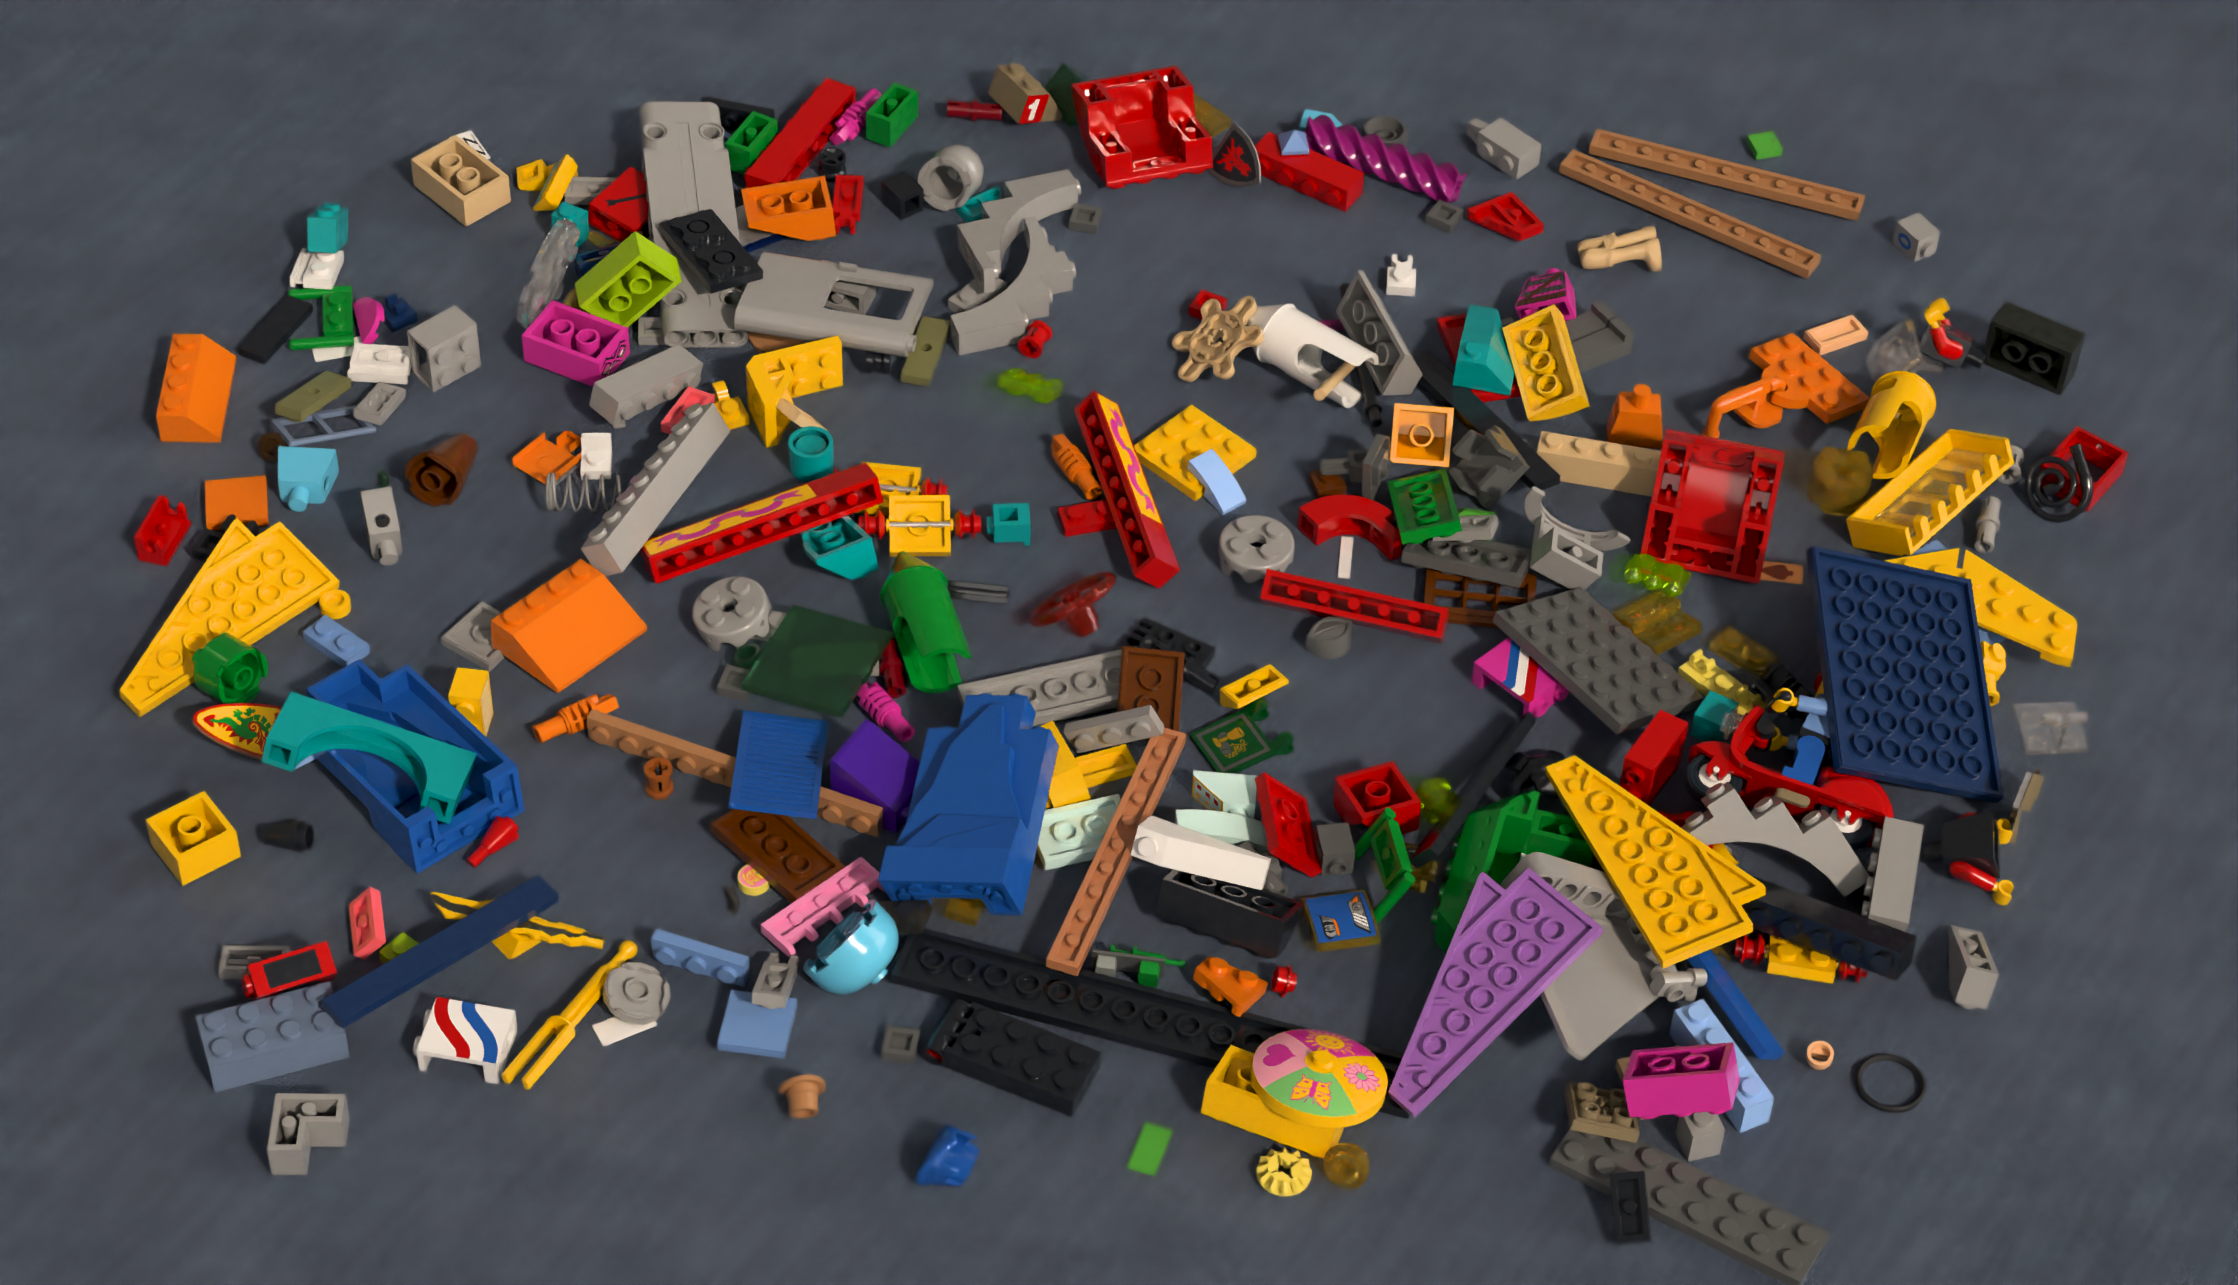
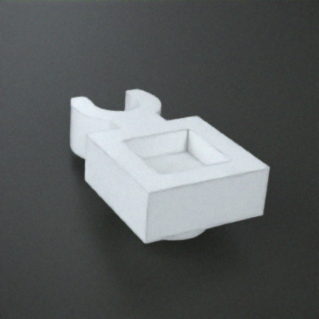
[1386,254,1416,296]

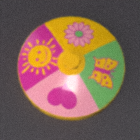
[1250,1029,1388,1128]

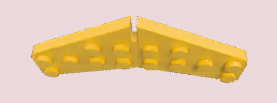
[1884,548,2078,667]

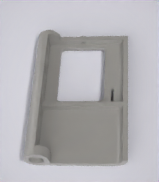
[734,252,933,357]

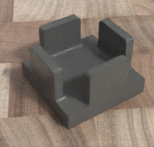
[1449,425,1530,510]

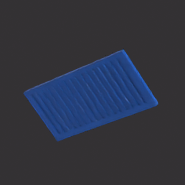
[728,710,828,819]

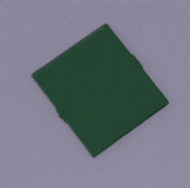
[741,604,893,718]

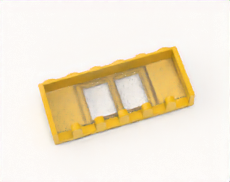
[1846,429,2014,556]

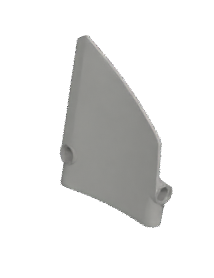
[1500,852,1661,1060]

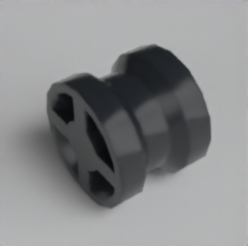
[818,147,846,182]
[866,351,891,374]

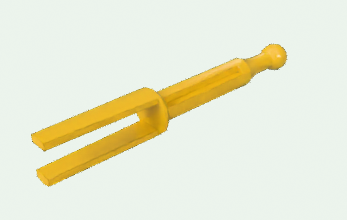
[502,940,638,1090]

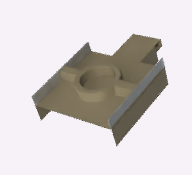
[2009,769,2045,844]

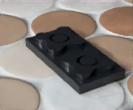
[659,209,763,294]

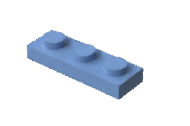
[651,928,750,987]

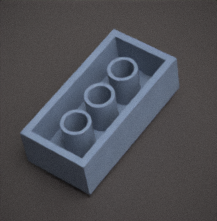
[195,981,350,1093]

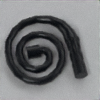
[2025,444,2094,523]

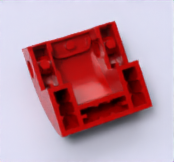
[1071,65,1213,189]
[1639,428,1785,584]

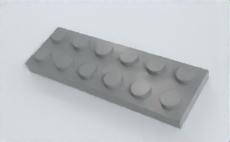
[957,646,1137,726]

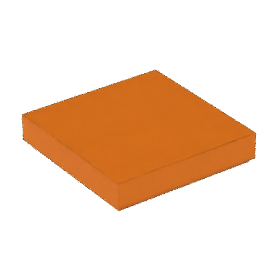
[205,475,269,531]

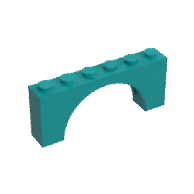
[261,691,477,824]

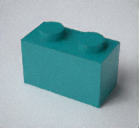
[307,202,348,253]

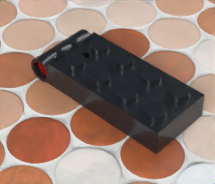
[921,999,1101,1117]

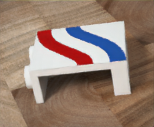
[413,997,518,1084]

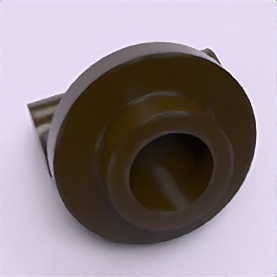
[258,432,289,462]

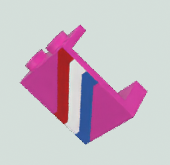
[1472,637,1569,717]

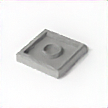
[441,601,505,671]

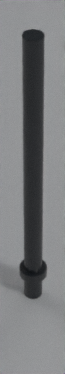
[1339,283,1382,427]

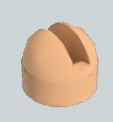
[1806,1041,1834,1070]

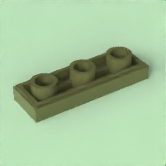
[901,316,950,387]
[275,370,351,422]

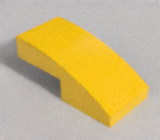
[516,157,578,191]

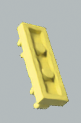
[1678,649,1767,721]

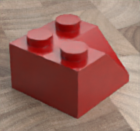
[1333,761,1421,834]

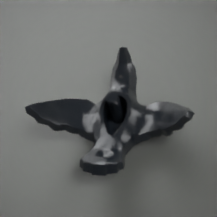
[1505,750,1566,799]

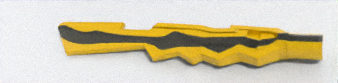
[430,892,605,950]

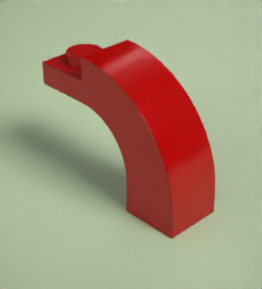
[1297,495,1402,561]

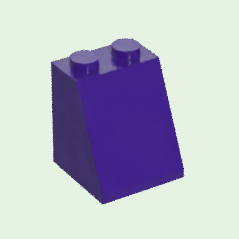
[830,719,920,833]

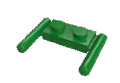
[288,285,354,350]
[1354,808,1415,925]

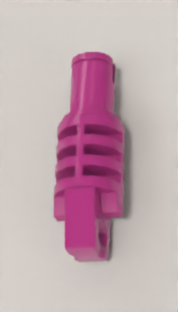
[829,88,882,146]
[850,677,915,742]

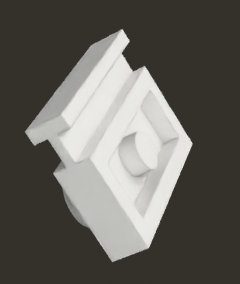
[290,248,344,290]
[347,343,411,384]

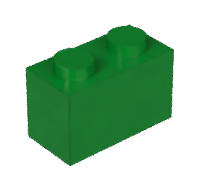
[866,82,918,148]
[725,111,778,175]

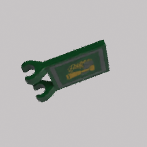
[1190,697,1294,774]

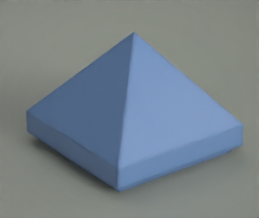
[1278,130,1309,156]

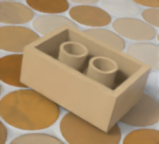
[411,135,511,227]

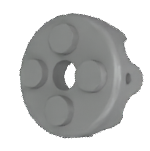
[1218,515,1295,583]
[692,576,772,652]

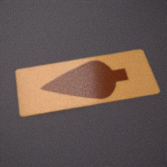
[1760,561,1803,584]

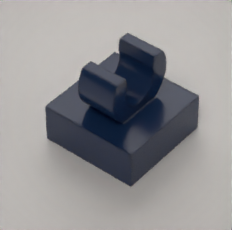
[383,293,418,333]

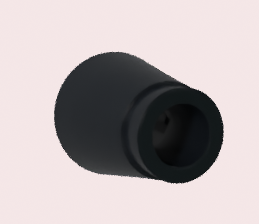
[262,820,315,853]

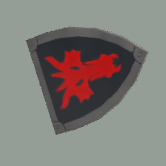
[1207,122,1261,187]

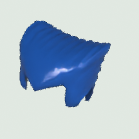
[915,1124,980,1187]

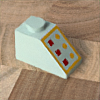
[1192,770,1257,819]

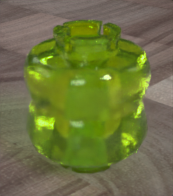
[1415,777,1457,824]

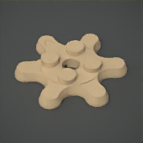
[1172,296,1264,382]

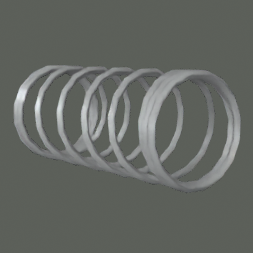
[545,472,635,512]

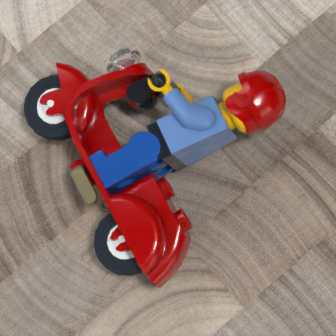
[1685,672,1894,851]

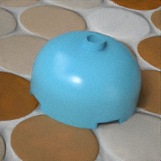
[803,900,899,995]

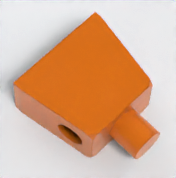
[1606,384,1663,449]

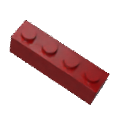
[1255,131,1364,212]

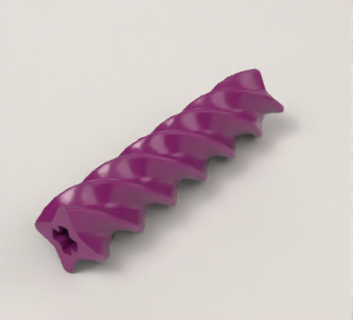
[1305,115,1467,202]

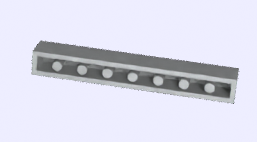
[581,403,730,576]

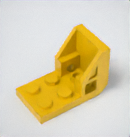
[746,335,843,448]

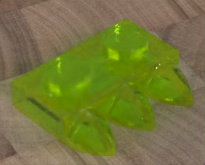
[997,368,1064,403]
[1624,553,1692,597]

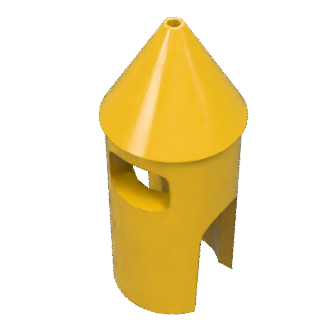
[1847,371,1936,479]

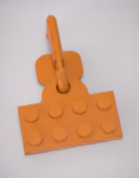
[1702,333,1870,438]

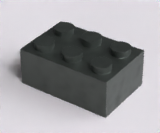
[1983,301,2086,396]

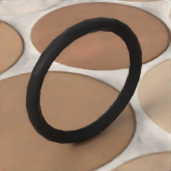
[1855,1054,1926,1113]

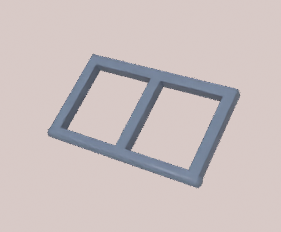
[271,405,376,447]

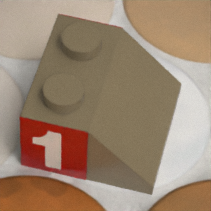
[988,63,1063,124]

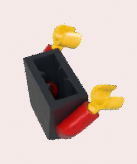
[1917,298,1987,369]
[1923,810,2014,906]

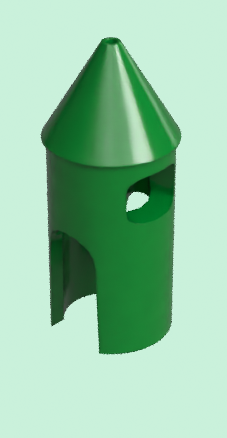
[880,551,972,693]

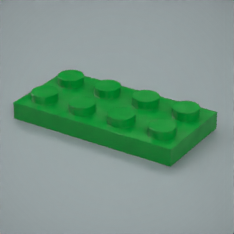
[1387,468,1462,545]

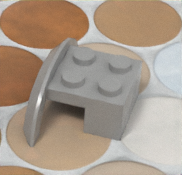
[1524,486,1630,590]

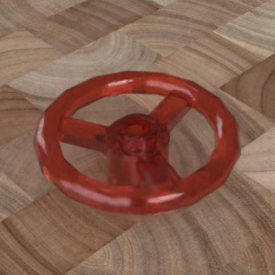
[1027,571,1116,638]

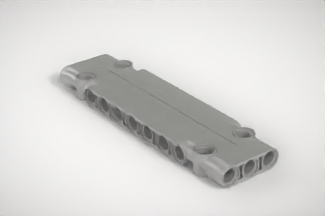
[639,102,748,348]

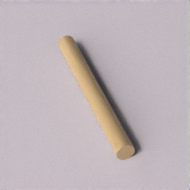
[1314,361,1356,401]

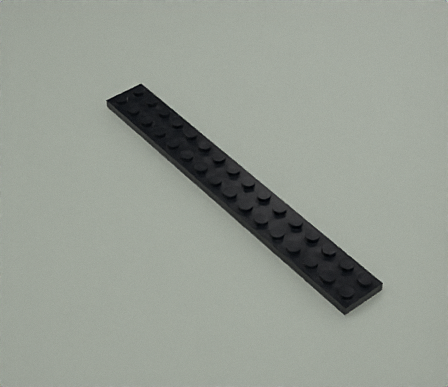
[891,925,1410,1119]

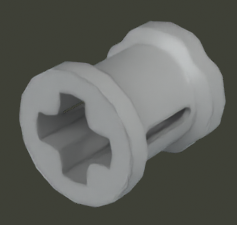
[1997,445,2024,484]

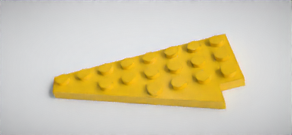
[119,518,340,717]
[1545,755,1766,969]

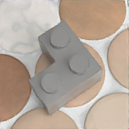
[267,1093,350,1175]

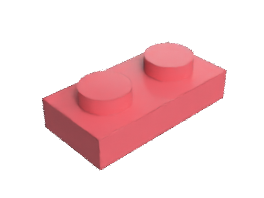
[660,386,715,435]
[348,887,386,960]

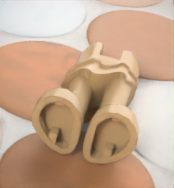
[1577,226,1662,272]

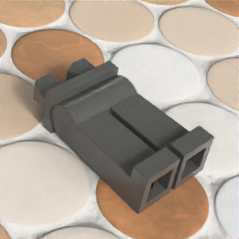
[1565,299,1635,373]

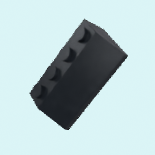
[1154,869,1304,959]

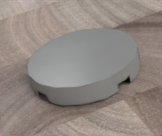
[602,962,671,1025]

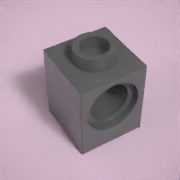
[1315,823,1355,876]

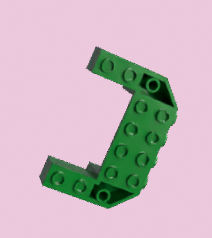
[1431,791,1595,954]

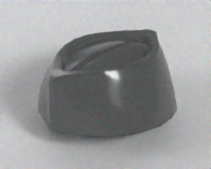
[1361,116,1408,146]
[1305,617,1352,659]

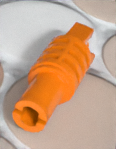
[1051,433,1102,500]
[532,694,619,743]

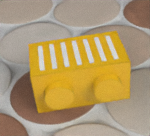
[448,667,494,736]

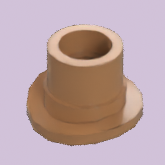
[778,1074,826,1119]

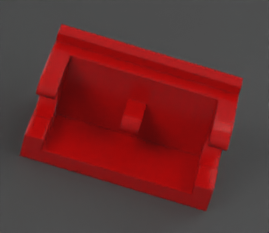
[134,495,192,566]

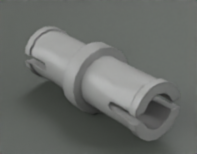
[1974,496,2001,553]

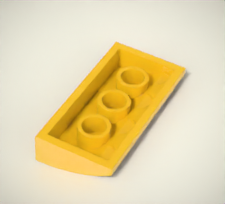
[1502,304,1590,421]

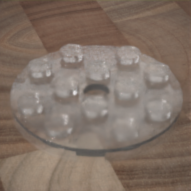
[517,218,580,329]

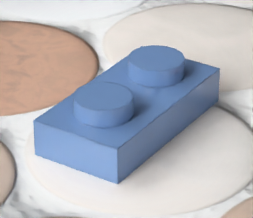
[303,615,370,667]

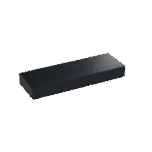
[239,295,313,365]

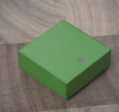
[1746,131,1783,160]

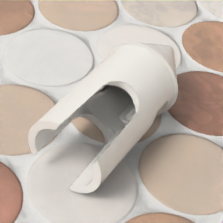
[1246,304,1379,408]

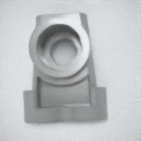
[1650,963,1707,1002]

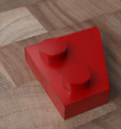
[1467,192,1544,242]

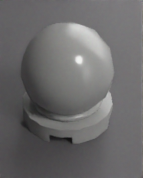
[918,144,984,211]

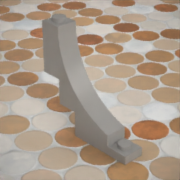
[957,169,1081,294]

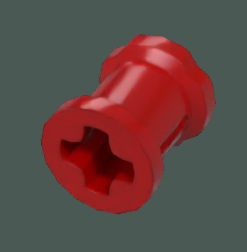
[1018,320,1053,359]

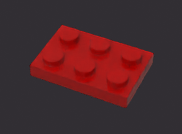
[1255,772,1322,878]

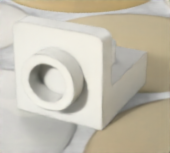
[580,433,613,480]

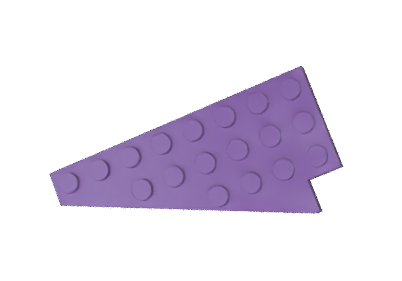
[1388,867,1603,1118]

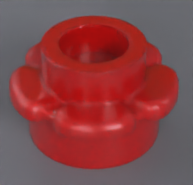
[1271,965,1297,997]

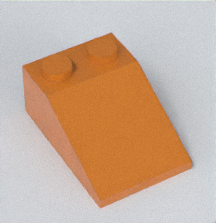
[741,176,836,241]

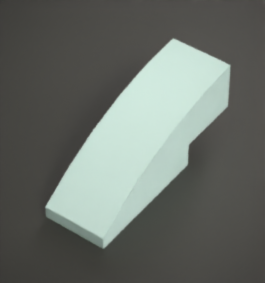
[1175,809,1270,854]

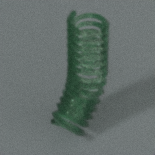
[377,470,389,489]

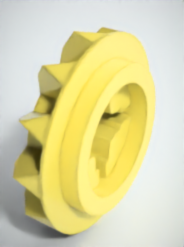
[1256,1147,1312,1196]

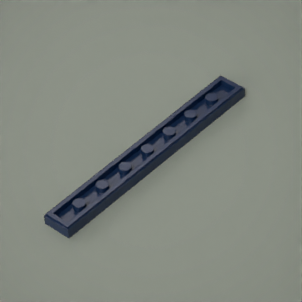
[322,874,559,1028]

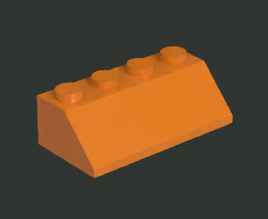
[156,333,237,443]

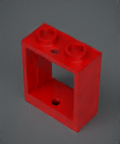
[2039,426,2129,512]
[1619,709,1689,806]

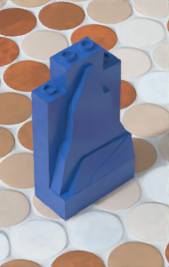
[306,659,525,874]
[878,693,1059,916]

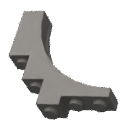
[950,217,1076,356]
[1681,782,1870,897]

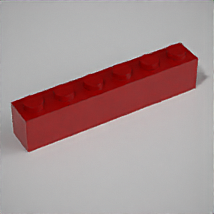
[744,77,856,188]
[1260,569,1450,644]

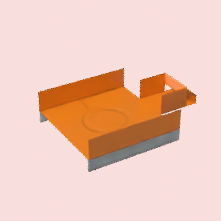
[512,430,581,485]

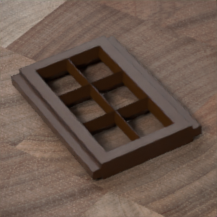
[1424,568,1537,628]

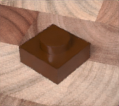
[1308,469,1347,499]

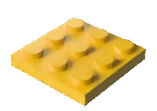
[1134,404,1257,501]

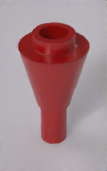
[466,816,519,868]

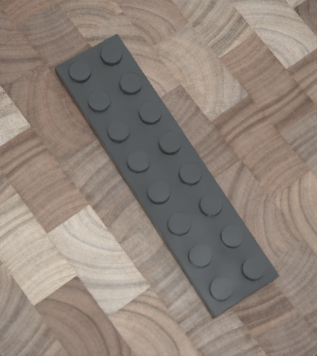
[1549,1129,1830,1285]

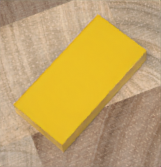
[1075,744,1137,788]

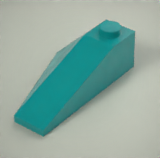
[1452,304,1515,396]
[801,515,879,580]

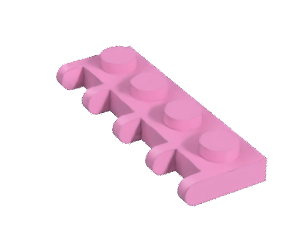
[761,857,885,958]

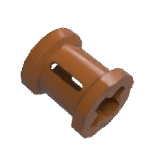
[644,757,674,800]

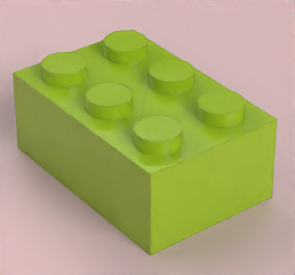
[575,231,682,328]

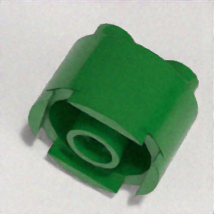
[192,632,268,704]

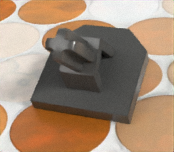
[1319,434,1392,500]

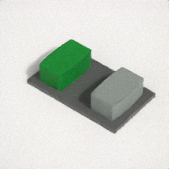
[1092,949,1165,987]

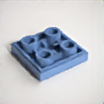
[717,990,797,1059]

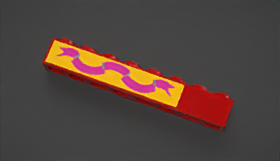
[1074,391,1180,589]
[640,462,884,584]

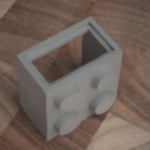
[407,305,481,393]

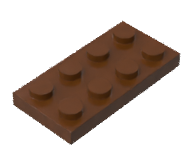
[711,809,846,903]

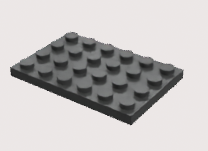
[1492,587,1705,734]

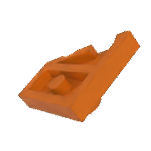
[1193,956,1268,1017]

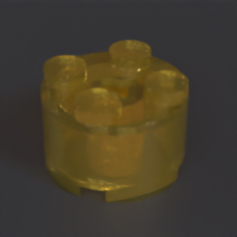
[1808,447,1873,516]

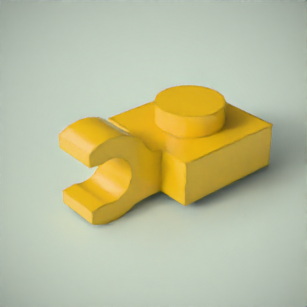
[712,380,750,430]

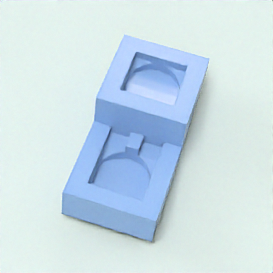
[1187,449,1246,516]

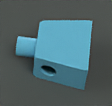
[278,446,339,512]

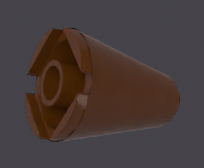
[405,433,478,507]

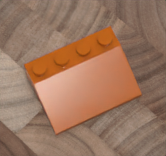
[491,559,647,693]

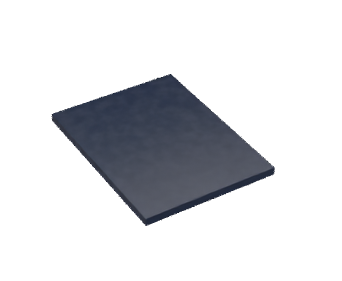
[1806,546,2004,803]

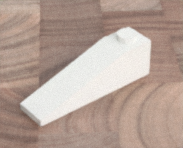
[1131,815,1271,890]

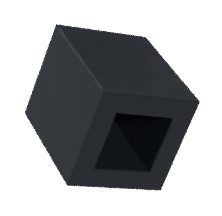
[881,171,924,221]

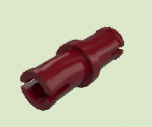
[946,99,1003,122]
[877,637,906,698]

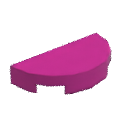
[353,297,385,344]

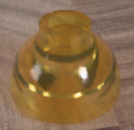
[1323,1142,1370,1190]

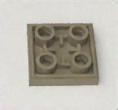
[1564,1082,1640,1143]

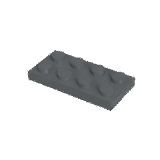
[1401,538,1532,588]

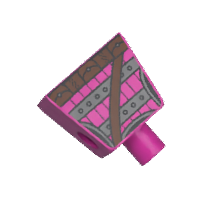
[1515,268,1576,321]

